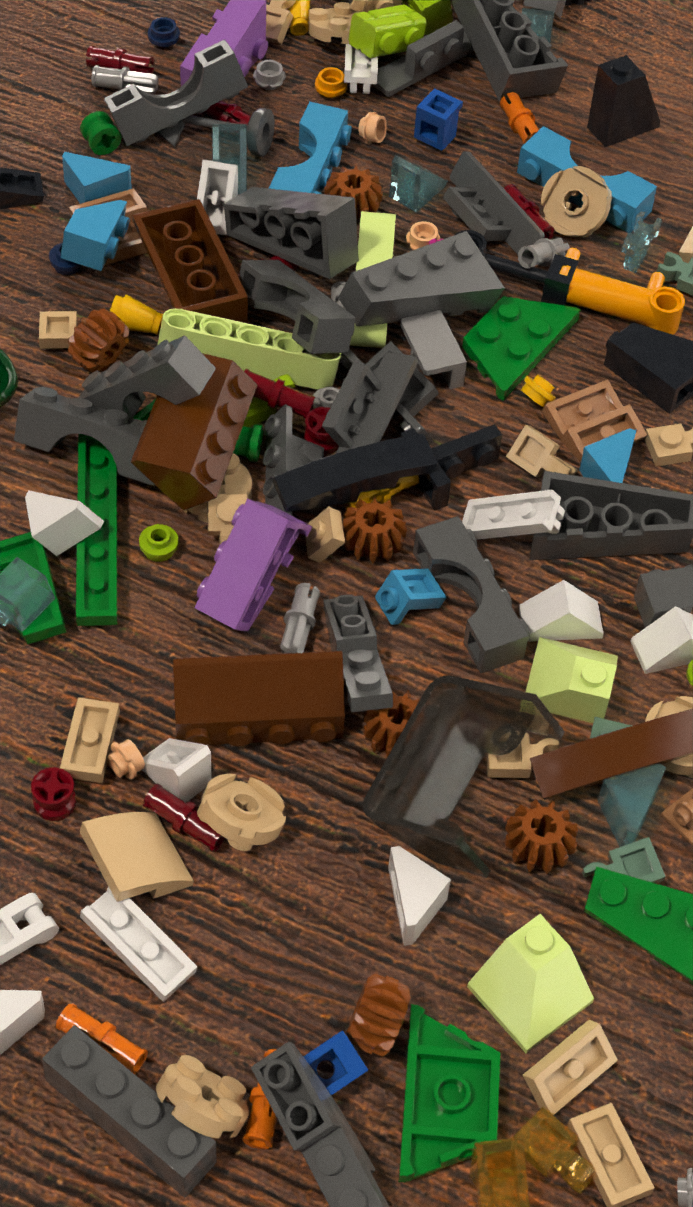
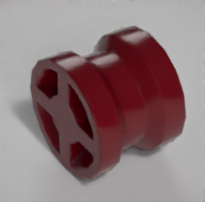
[304,407,339,455]
[31,767,76,821]

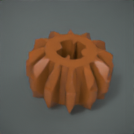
[324,166,383,219]
[68,308,130,373]
[342,496,407,564]
[363,689,434,762]
[504,798,578,875]
[347,973,411,1057]

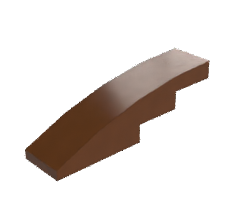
[530,709,693,800]

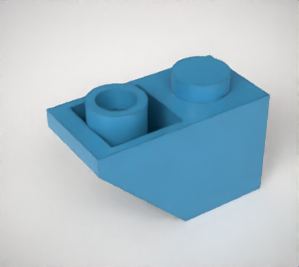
[60,200,130,271]

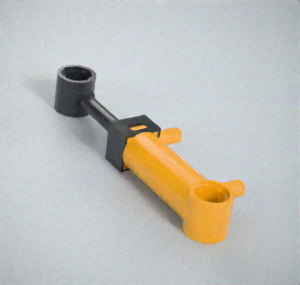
[455,230,685,335]

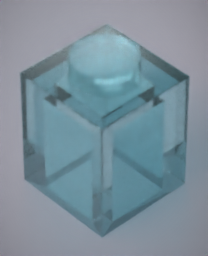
[0,557,55,632]

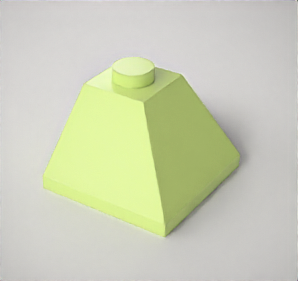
[522,637,618,723]
[467,914,594,1053]

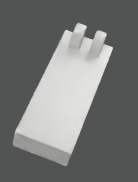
[344,44,378,94]
[462,490,565,540]
[80,887,197,1002]

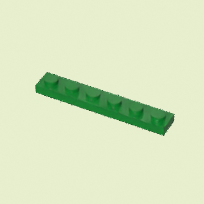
[76,434,117,626]

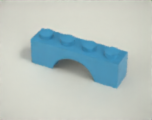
[269,101,352,194]
[517,126,657,234]

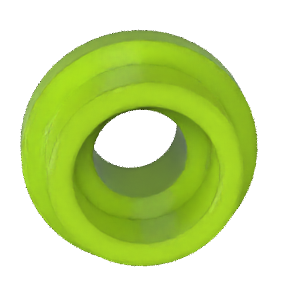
[139,524,179,562]

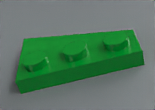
[0,532,66,644]
[584,866,693,985]

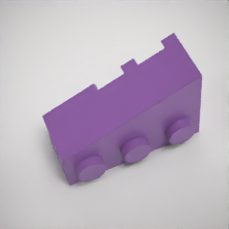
[180,0,268,86]
[194,498,313,631]

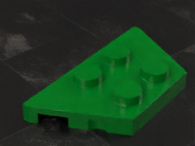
[462,296,580,401]
[398,1004,501,1183]

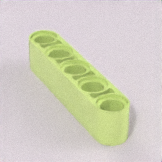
[350,211,396,348]
[157,308,341,390]

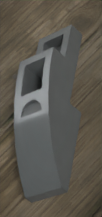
[323,595,393,712]
[251,1041,389,1207]

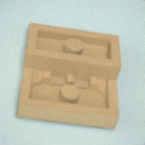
[80,812,194,902]

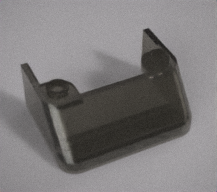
[363,675,565,878]

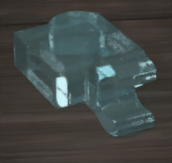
[621,211,662,273]

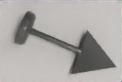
[157,108,275,157]

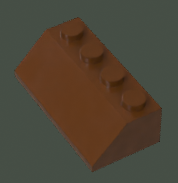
[132,199,248,323]
[131,353,257,511]
[173,651,345,746]

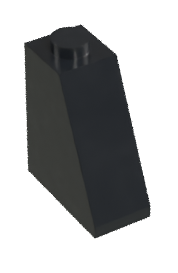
[587,55,660,147]
[604,322,693,414]

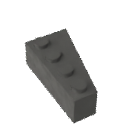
[451,0,568,101]
[224,187,359,279]
[338,231,505,326]
[529,471,693,560]

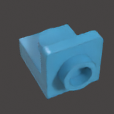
[375,568,447,625]

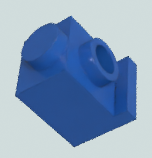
[414,88,463,151]
[303,1030,368,1095]

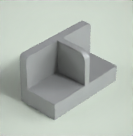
[400,310,467,389]

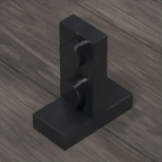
[400,424,502,511]

